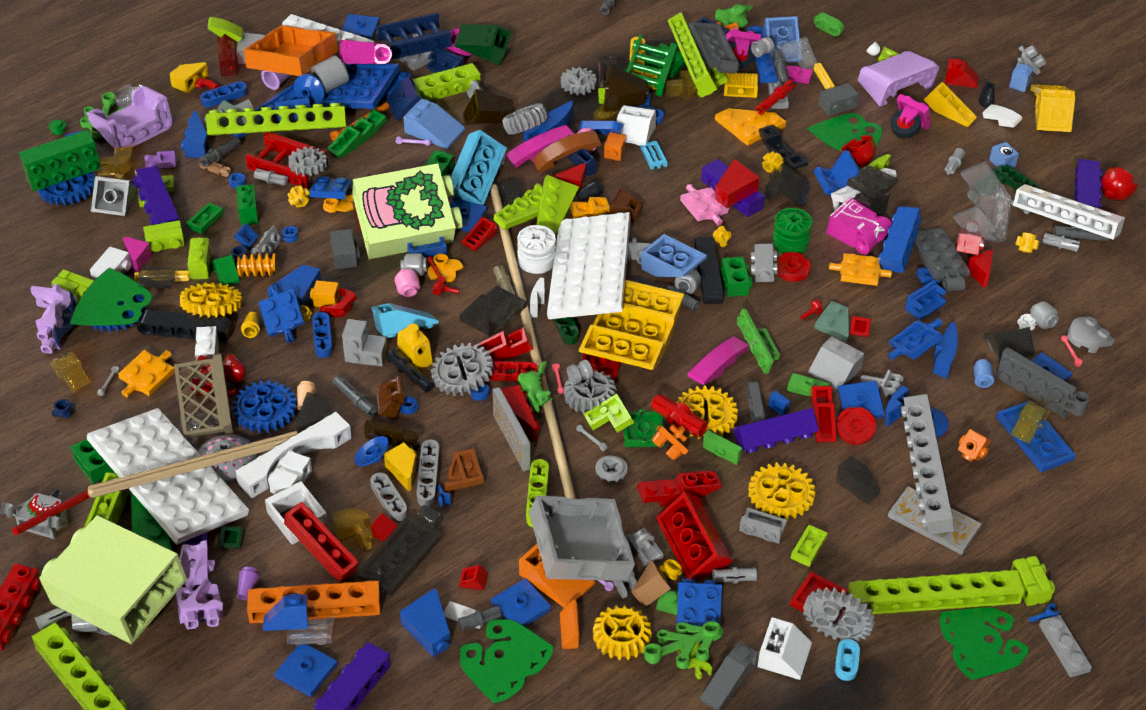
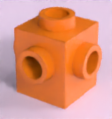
[958,429,992,462]

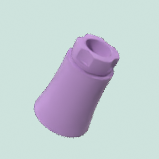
[261,71,292,90]

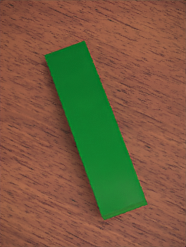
[326,110,387,158]

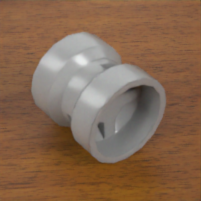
[751,37,774,57]
[567,360,593,385]

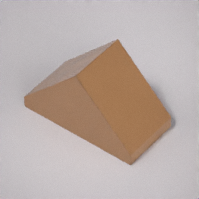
[631,561,671,607]

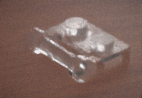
[287,617,335,645]

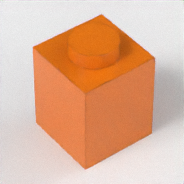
[604,132,626,161]

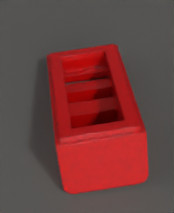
[461,216,498,252]

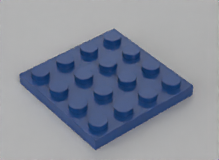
[320,63,400,109]

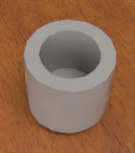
[311,55,349,94]

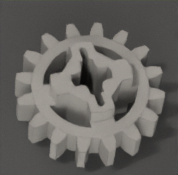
[561,67,596,95]
[288,146,327,176]

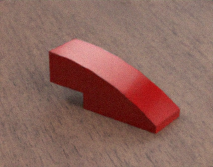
[472,327,534,361]
[810,386,837,443]

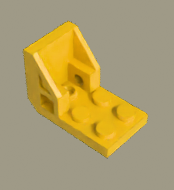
[1030,84,1075,132]

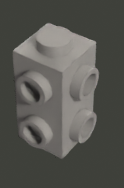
[751,243,778,282]

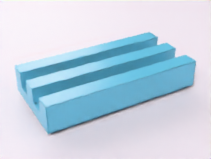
[640,141,668,170]

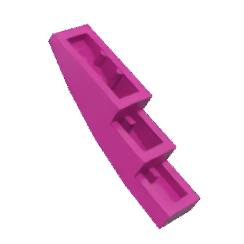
[505,125,574,168]
[688,336,749,385]

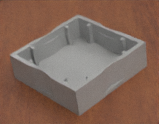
[529,496,635,581]

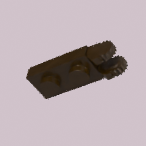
[364,420,419,450]

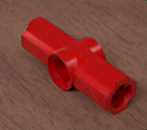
[650,394,708,438]

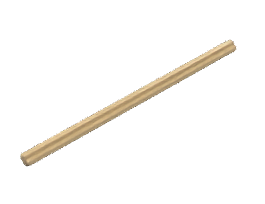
[88,431,298,498]

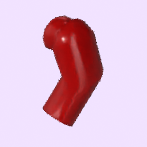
[194,77,220,90]

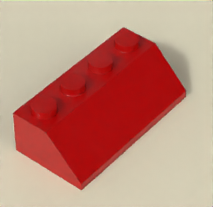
[656,492,733,580]

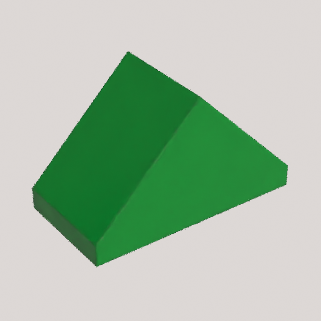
[211,255,240,286]

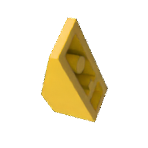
[923,82,977,127]

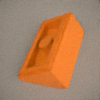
[560,600,579,649]

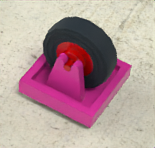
[725,29,761,69]
[891,94,932,138]

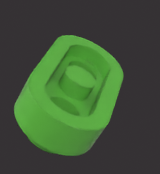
[814,12,844,36]

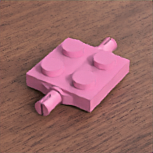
[680,184,729,226]

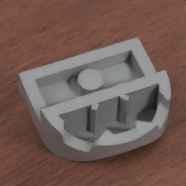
[1067,317,1115,353]

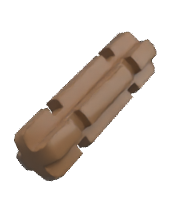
[199,159,232,177]

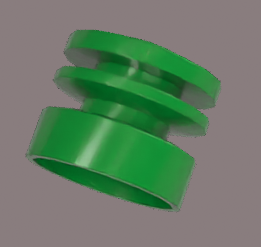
[772,208,813,254]

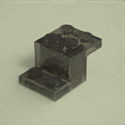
[459,286,527,336]

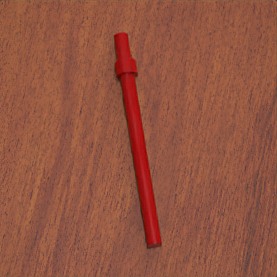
[12,482,99,536]

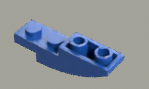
[523,101,573,143]

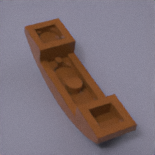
[533,131,602,173]

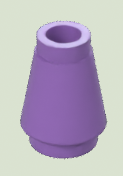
[237,567,260,600]

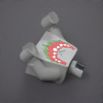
[0,489,68,539]

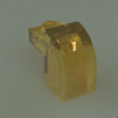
[666,70,697,100]
[97,147,135,179]
[50,351,91,393]
[1011,401,1050,444]
[331,508,373,551]

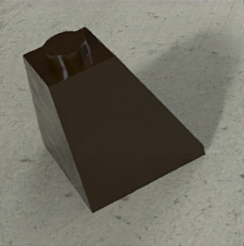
[604,64,649,112]
[463,89,515,125]

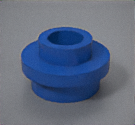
[399,396,418,414]

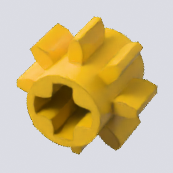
[762,151,784,174]
[287,185,310,208]
[1016,232,1039,253]

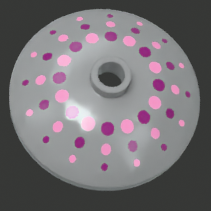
[197,434,257,483]

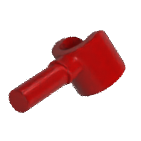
[432,281,459,295]
[800,299,822,320]

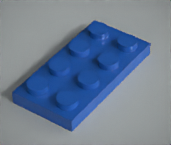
[996,401,1076,473]

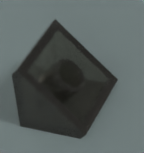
[983,327,1035,363]

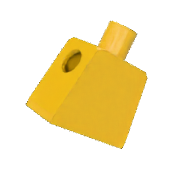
[397,324,433,370]

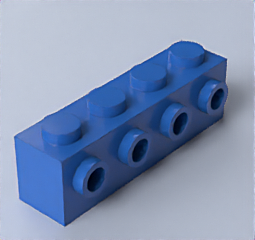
[879,207,922,273]

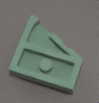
[814,301,849,342]

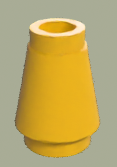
[241,312,260,338]

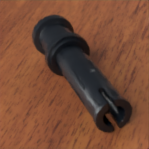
[386,347,434,393]

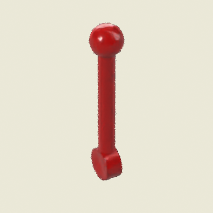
[427,256,446,284]

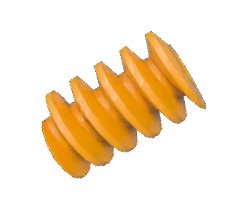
[237,253,277,277]

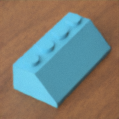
[451,130,507,205]

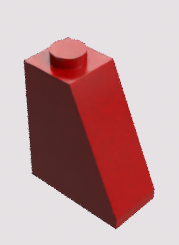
[715,159,759,208]

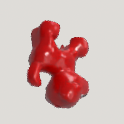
[191,354,246,398]

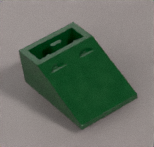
[454,24,512,65]

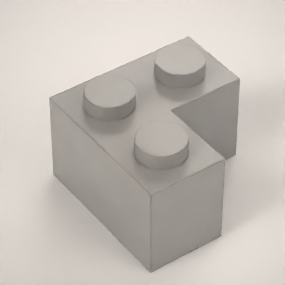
[342,319,388,367]

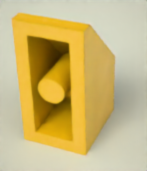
[170,62,209,93]
[384,443,417,491]

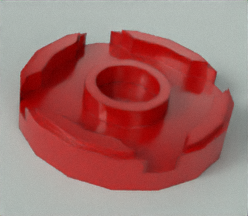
[775,252,811,282]
[836,407,876,445]

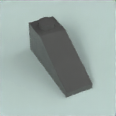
[700,641,758,710]

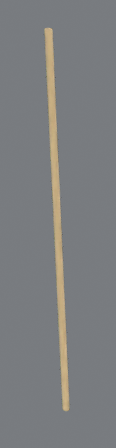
[490,184,576,499]

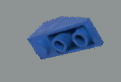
[181,111,209,158]

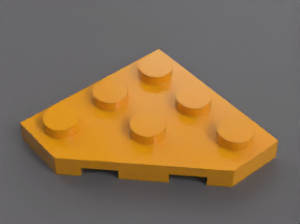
[715,108,786,146]

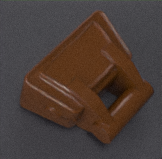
[608,188,644,220]
[376,376,405,420]

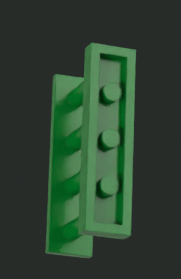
[624,34,677,96]

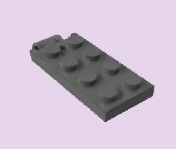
[688,22,740,74]
[913,228,970,292]
[996,347,1089,419]

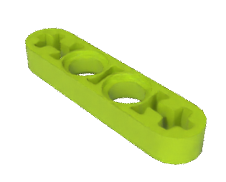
[526,459,549,527]

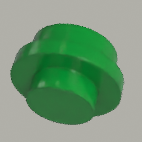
[49,119,66,135]

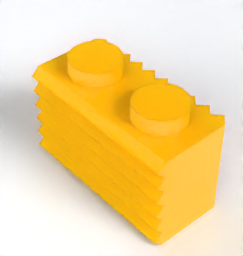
[724,73,758,98]

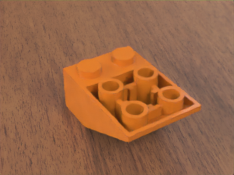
[519,544,595,608]

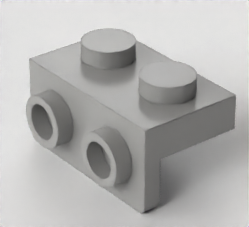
[739,508,787,544]

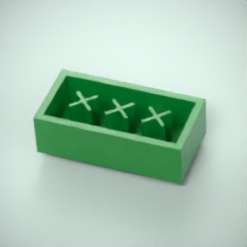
[19,130,101,192]

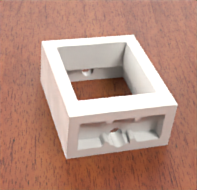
[265,481,328,545]

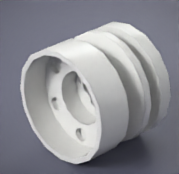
[517,225,556,274]

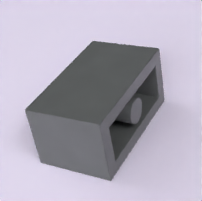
[818,83,859,116]
[330,229,360,269]

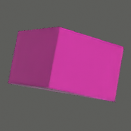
[123,237,152,273]

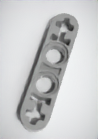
[417,440,440,507]

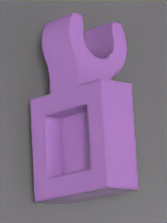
[145,151,176,168]

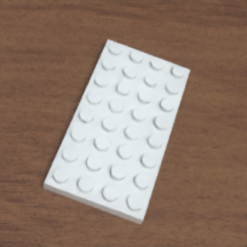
[547,212,631,319]
[87,408,249,544]

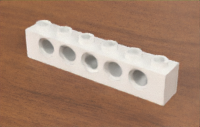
[1013,184,1125,239]

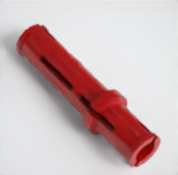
[755,80,795,115]

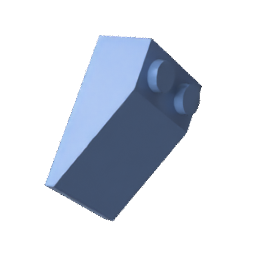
[763,16,802,63]
[403,99,465,149]
[641,234,707,277]

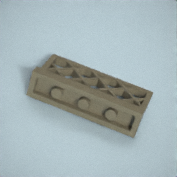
[174,354,233,438]

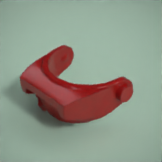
[320,288,357,317]

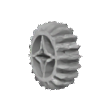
[502,103,548,135]
[564,369,616,414]

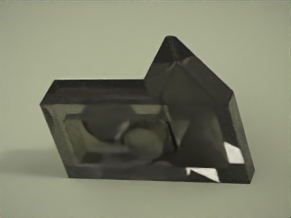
[497,179,523,205]

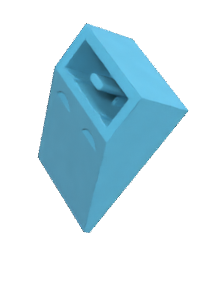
[372,303,439,338]

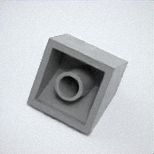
[91,176,136,216]
[808,336,864,389]

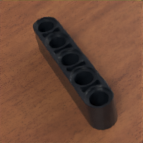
[694,236,723,304]
[137,310,232,342]

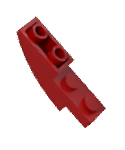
[637,470,722,507]

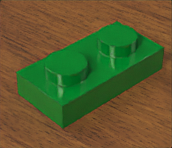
[186,202,224,234]

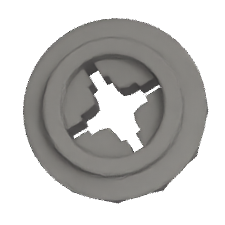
[595,455,628,483]

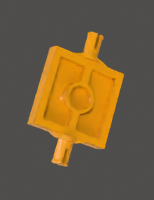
[829,253,892,286]
[118,350,175,397]

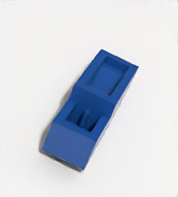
[933,322,958,379]

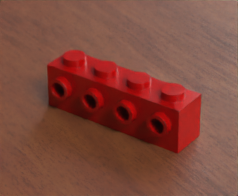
[284,501,359,583]
[0,563,42,651]

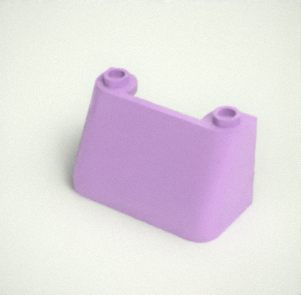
[858,51,939,107]
[87,86,172,152]

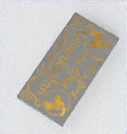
[493,387,530,471]
[888,487,981,555]

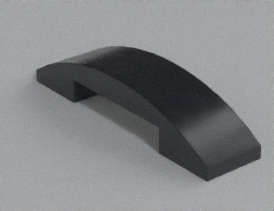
[759,125,808,170]

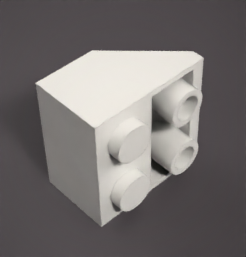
[617,105,656,146]
[757,617,812,680]

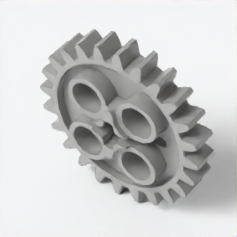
[431,343,494,396]
[803,587,875,642]

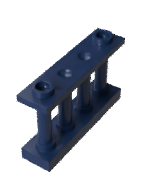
[376,12,451,60]

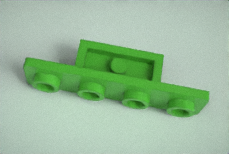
[737,309,780,374]

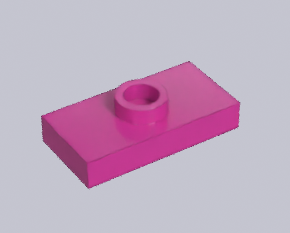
[786,65,813,84]

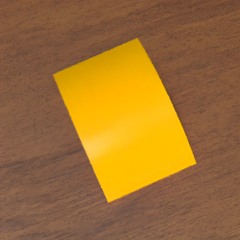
[579,280,684,370]

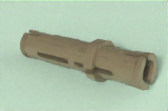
[493,265,520,309]

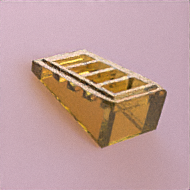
[593,104,621,121]

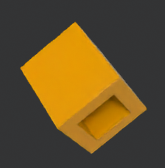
[310,281,340,307]

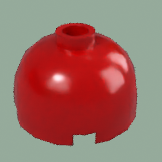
[840,135,876,167]
[1101,167,1138,201]

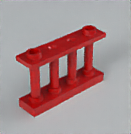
[246,132,328,189]

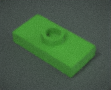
[787,373,830,397]
[703,430,742,465]

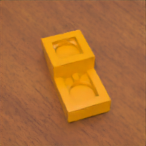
[570,197,610,219]

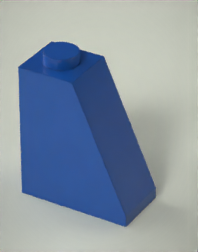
[267,265,321,306]
[400,588,450,657]

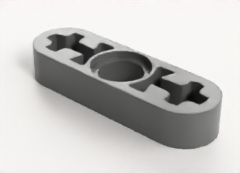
[747,381,765,423]

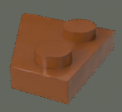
[445,448,484,492]

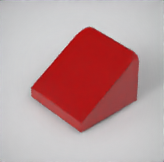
[850,316,871,337]
[370,513,400,544]
[459,564,488,590]

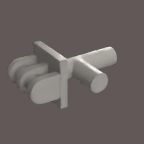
[860,370,904,397]

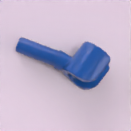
[437,484,451,507]
[1028,603,1060,623]

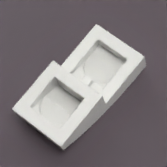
[983,104,1022,127]
[530,278,545,318]

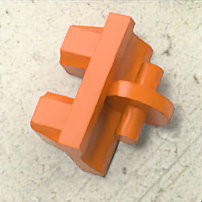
[651,424,688,460]

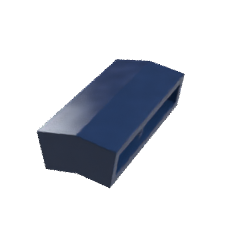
[566,135,597,176]

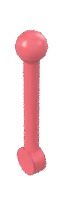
[1061,335,1083,367]
[552,364,564,394]

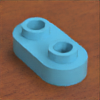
[835,639,860,681]

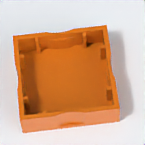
[244,25,338,76]

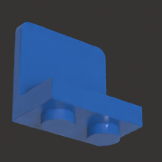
[814,150,860,196]
[677,579,722,627]

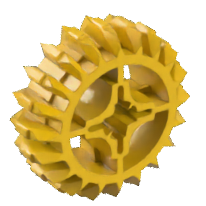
[593,605,652,661]

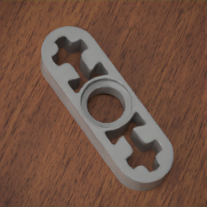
[370,473,407,522]

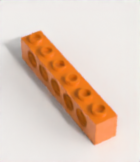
[247,581,380,623]

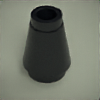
[978,82,995,108]
[576,181,603,202]

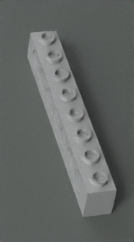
[901,394,954,535]

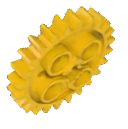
[180,282,242,317]
[675,385,738,439]
[748,462,815,520]

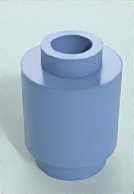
[973,359,994,388]

